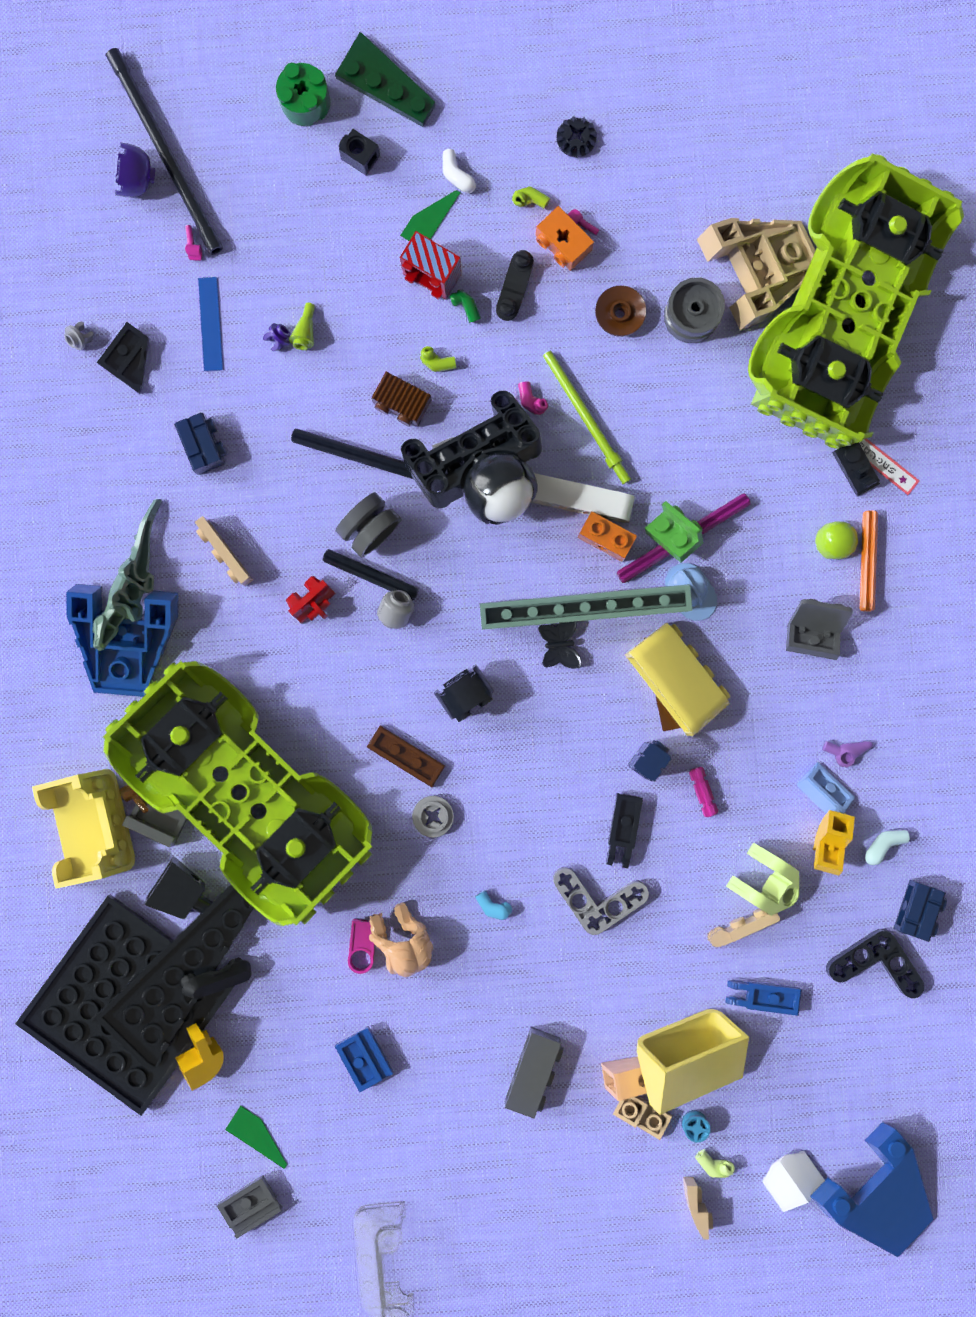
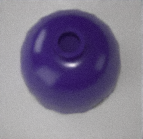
[115,142,156,198]

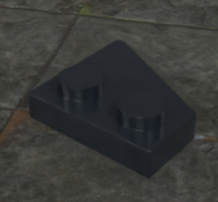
[97,322,149,394]

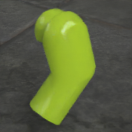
[420,346,457,372]

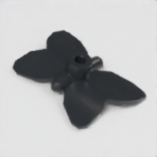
[538,621,582,669]

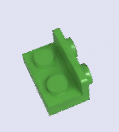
[645,501,704,563]

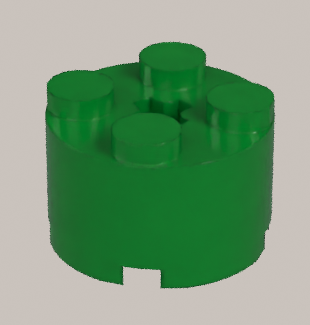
[276,62,331,127]

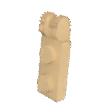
[707,908,780,948]

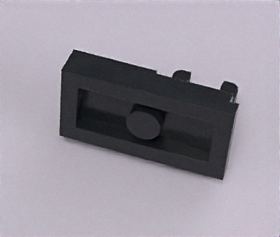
[832,442,880,497]

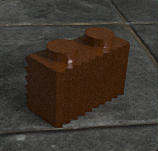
[371,371,432,427]

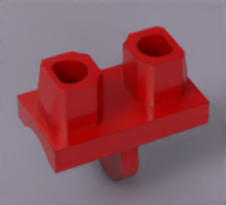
[286,576,336,624]

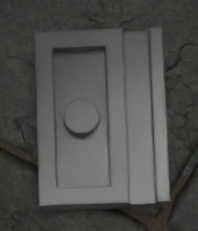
[217,1175,283,1239]

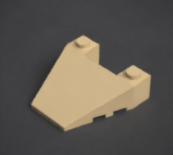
[697,218,816,330]

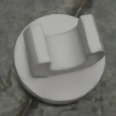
[64,322,93,350]

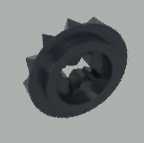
[556,116,597,157]

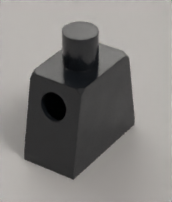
[145,856,212,919]

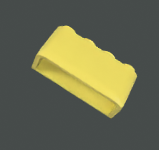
[624,623,730,736]
[637,1009,749,1115]

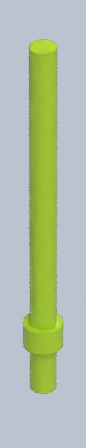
[543,351,631,485]

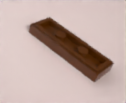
[367,725,446,788]

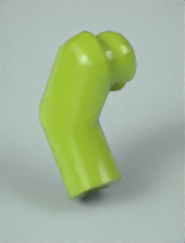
[512,186,551,209]

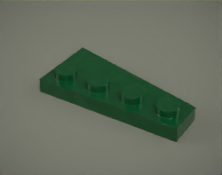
[335,32,435,127]

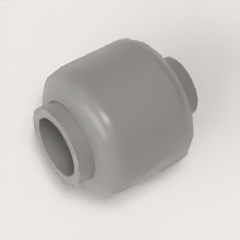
[377,590,414,629]

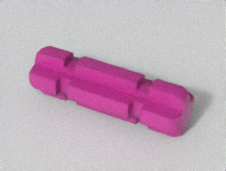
[689,767,718,817]

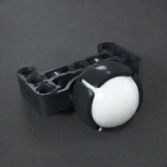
[401,390,542,525]

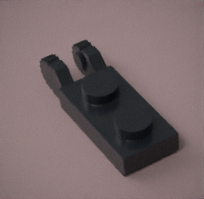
[606,793,643,869]

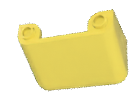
[32,769,135,889]

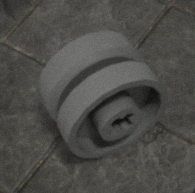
[664,277,725,343]
[335,492,402,558]

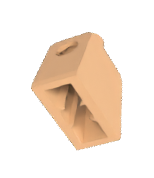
[601,1057,647,1101]

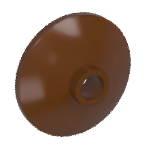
[595,285,646,337]

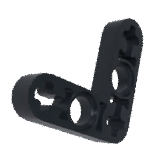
[826,929,924,999]

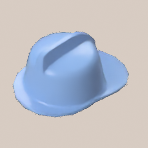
[665,563,717,621]

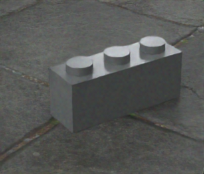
[504,1027,564,1119]

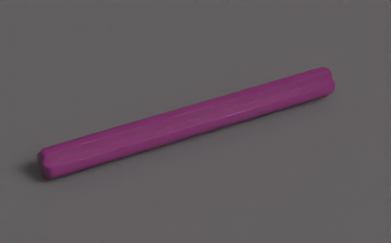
[617,493,751,583]

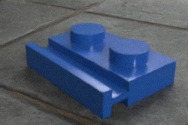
[335,1026,394,1093]

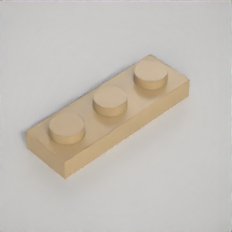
[195,516,253,586]

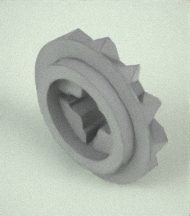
[412,796,454,837]

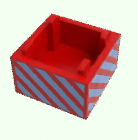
[400,231,462,300]

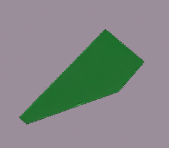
[400,190,460,241]
[225,1106,287,1169]

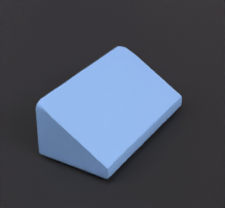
[797,762,855,814]

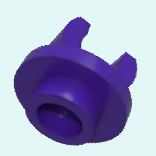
[263,323,291,351]

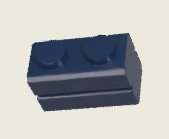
[174,412,227,475]
[628,740,671,782]
[893,880,947,942]

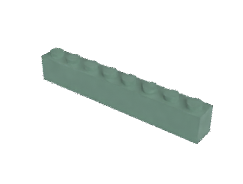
[479,584,692,630]

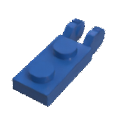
[725,980,802,1016]

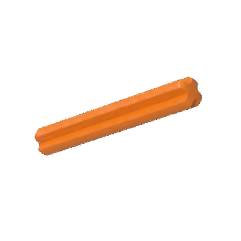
[860,510,878,612]

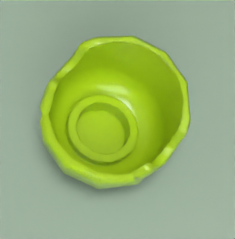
[815,521,858,560]

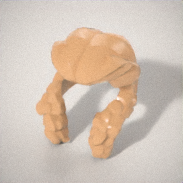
[369,902,433,977]

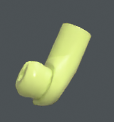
[695,1149,735,1178]

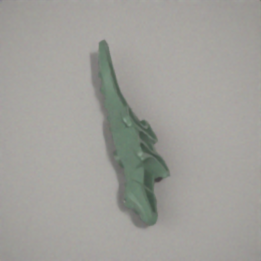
[93,499,162,651]

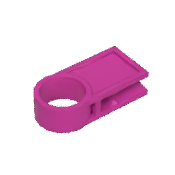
[347,919,375,974]

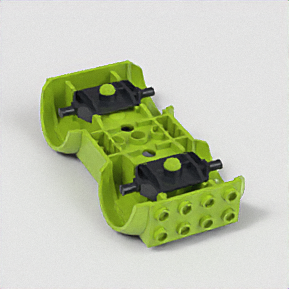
[748,153,964,449]
[103,661,372,926]

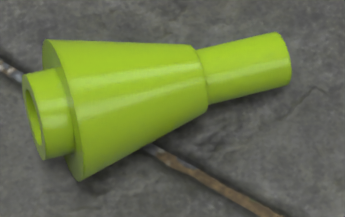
[289,302,315,350]

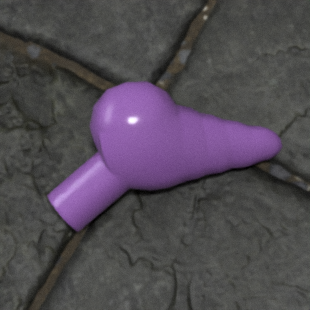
[822,741,873,768]

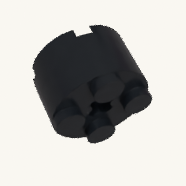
[433,664,494,722]

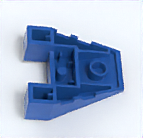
[66,584,179,697]
[810,1122,934,1257]

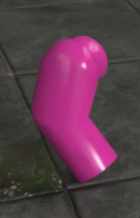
[518,381,548,415]

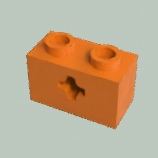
[535,205,594,271]
[577,511,637,562]

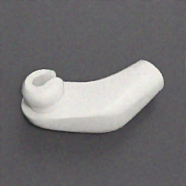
[443,149,476,193]

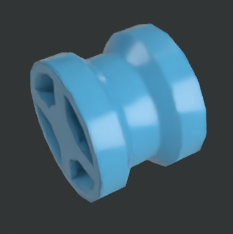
[681,1110,710,1143]

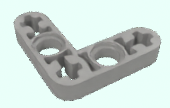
[553,867,649,935]

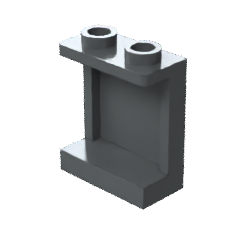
[122,796,187,847]

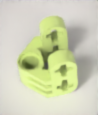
[726,843,799,916]

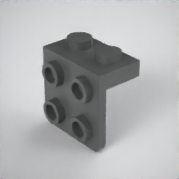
[786,599,853,660]

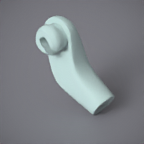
[865,830,910,865]

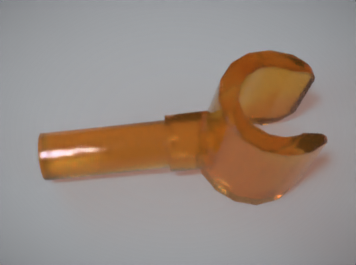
[119,785,149,813]

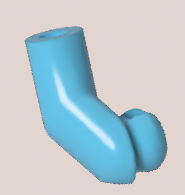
[475,890,512,920]

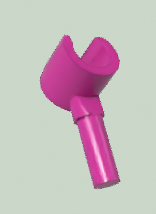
[567,209,599,235]
[185,225,202,261]

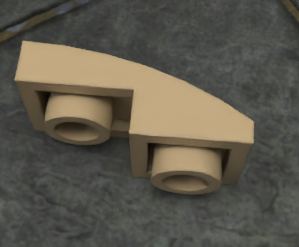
[613,1096,673,1140]
[683,1177,713,1240]

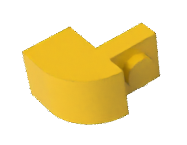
[813,810,855,876]
[175,1023,224,1091]

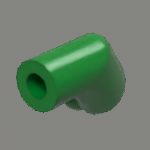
[449,290,481,323]

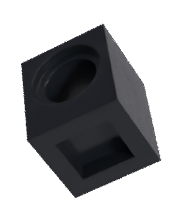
[339,129,380,176]

